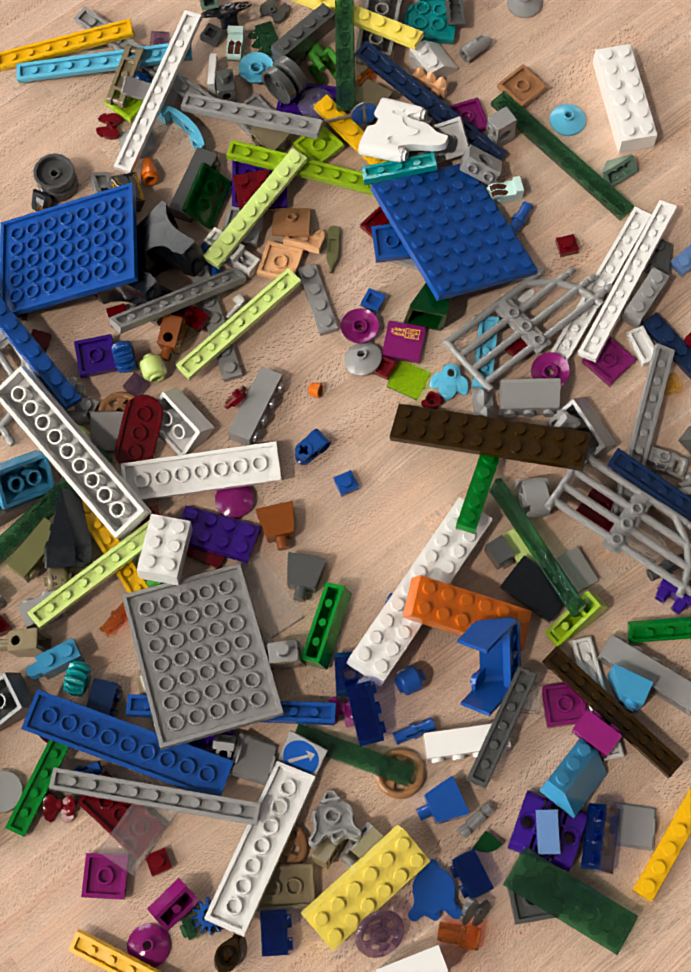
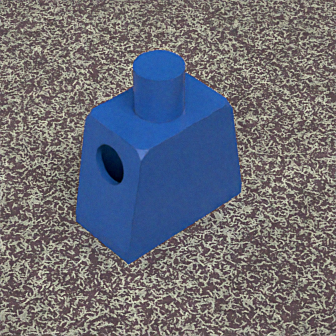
[416,776,470,825]

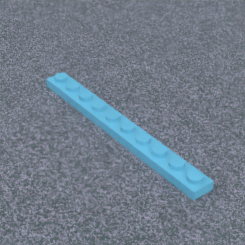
[16,43,193,83]

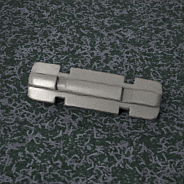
[458,802,494,838]

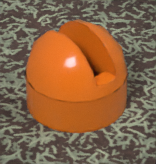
[307,382,323,398]

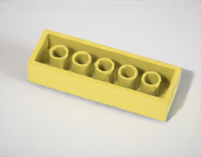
[301,825,430,951]

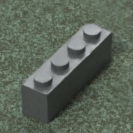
[271,3,336,61]
[169,147,220,223]

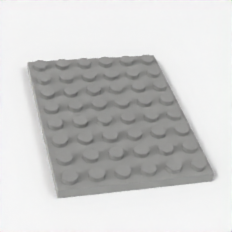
[122,563,284,750]

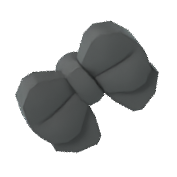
[259,0,289,24]
[460,898,491,927]

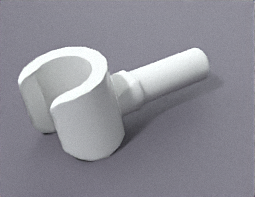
[225,294,246,319]

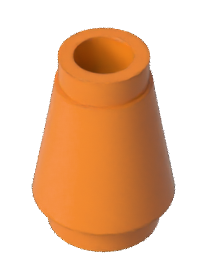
[141,158,159,186]

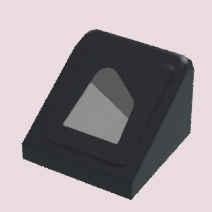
[31,189,54,211]

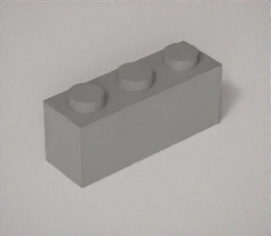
[621,267,670,328]

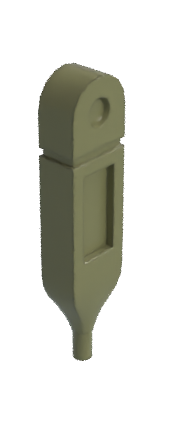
[326,226,340,273]

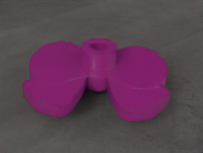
[328,697,359,727]

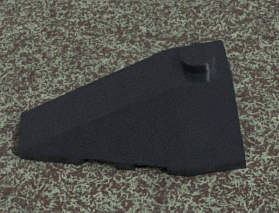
[44,488,93,568]

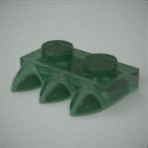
[247,21,279,57]

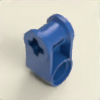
[295,428,331,465]

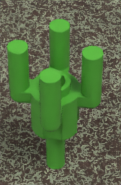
[306,43,342,85]

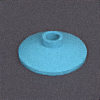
[238,52,273,83]
[550,104,586,136]

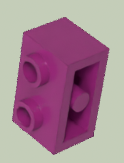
[572,710,622,759]
[147,878,200,932]

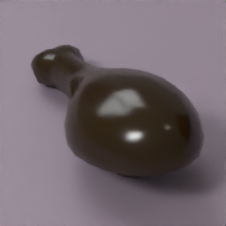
[214,933,242,972]

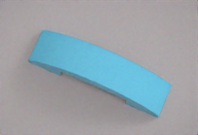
[158,104,206,150]

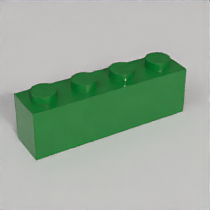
[300,582,352,670]

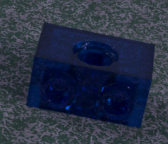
[334,652,365,698]

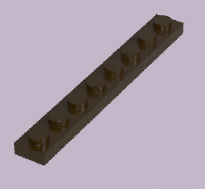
[542,646,683,779]

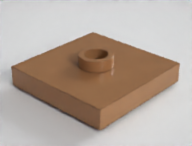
[497,64,548,110]
[272,208,311,236]

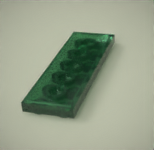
[502,847,638,955]

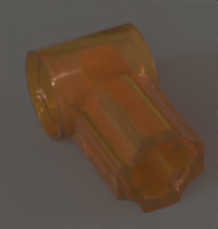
[436,921,482,951]

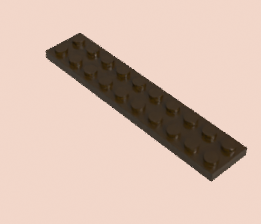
[389,404,591,471]

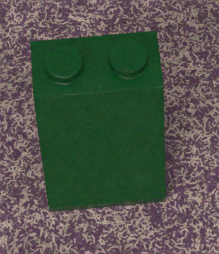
[403,283,450,331]

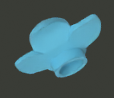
[430,364,468,402]

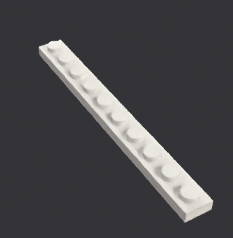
[114,10,202,173]
[578,200,677,363]
[551,207,652,362]

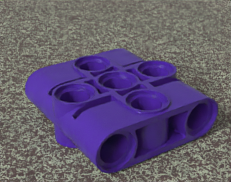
[508,790,588,872]

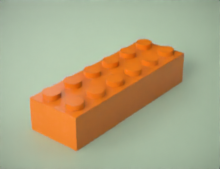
[402,575,532,651]

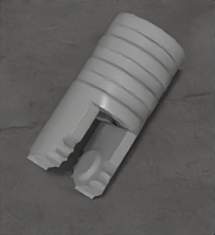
[459,35,492,62]

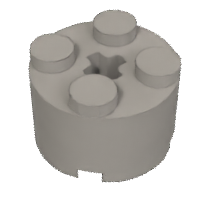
[515,477,554,520]

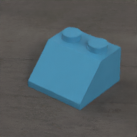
[607,664,653,713]

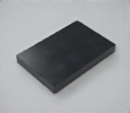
[500,555,574,624]

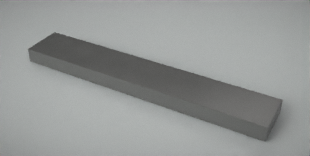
[466,666,538,789]

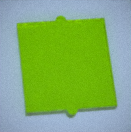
[387,360,431,401]

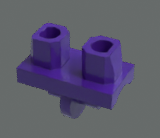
[654,579,691,615]

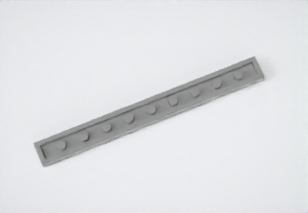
[74,6,214,99]
[608,343,675,521]
[49,767,261,826]

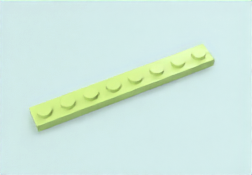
[203,148,307,269]
[176,268,301,381]
[27,521,149,630]

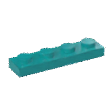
[361,152,437,185]

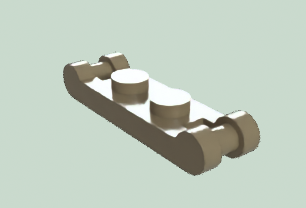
[106,44,145,109]

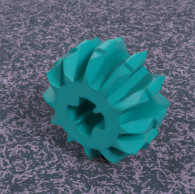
[63,661,92,697]

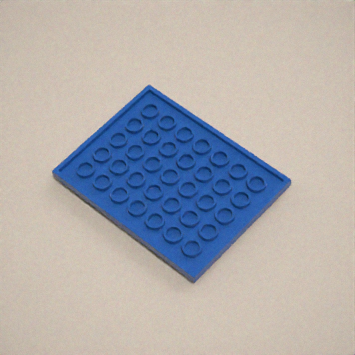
[370,164,538,301]
[0,182,138,316]

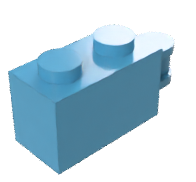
[26,638,85,680]

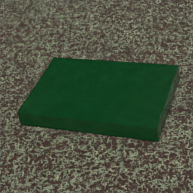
[181,162,232,230]

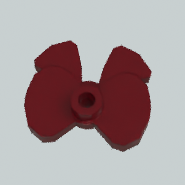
[96,113,123,140]
[224,385,247,409]
[43,793,76,824]

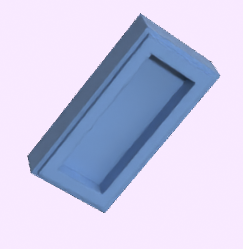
[535,809,560,855]

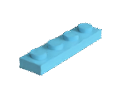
[472,316,499,389]

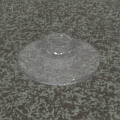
[298,88,334,119]

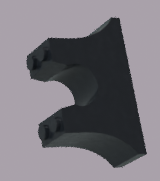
[94,201,207,306]

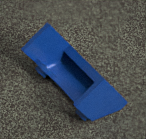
[457,617,521,716]

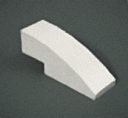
[204,227,260,279]

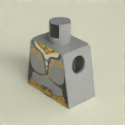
[265,640,305,670]

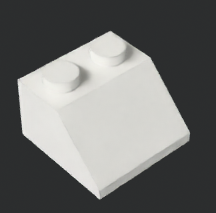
[409,40,458,80]

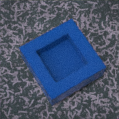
[361,288,386,314]
[333,470,359,497]

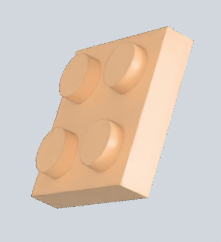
[256,240,304,280]

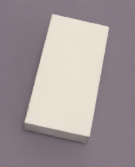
[207,53,218,94]
[625,326,654,367]

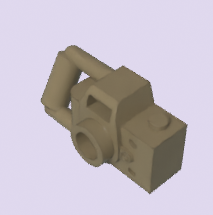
[312,838,346,869]

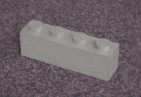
[228,366,285,446]

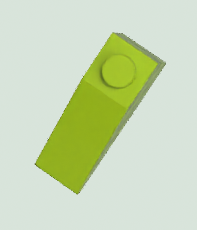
[544,591,609,647]

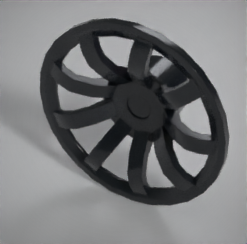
[201,1,252,29]

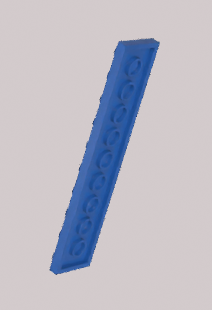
[21,689,234,796]

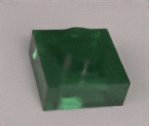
[180,916,199,941]

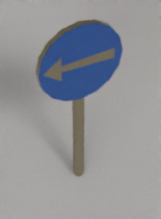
[323,102,376,124]

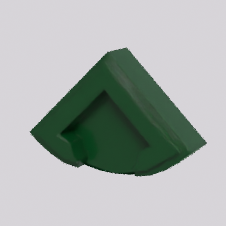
[473,831,502,853]

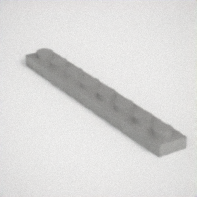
[180,92,324,139]
[191,245,242,383]
[109,267,246,334]

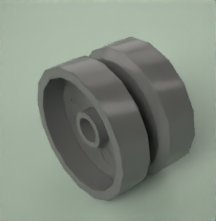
[261,56,307,104]
[33,153,78,202]

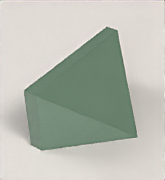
[602,154,639,189]

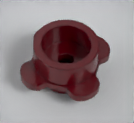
[421,391,444,409]

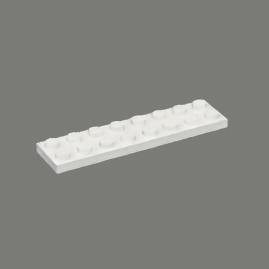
[121,441,282,501]
[204,761,316,937]

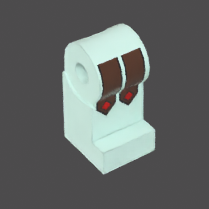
[226,25,245,61]
[487,176,524,204]

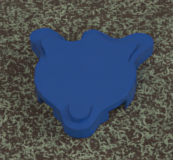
[408,859,462,921]

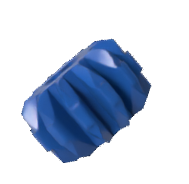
[112,341,137,373]
[191,897,222,935]

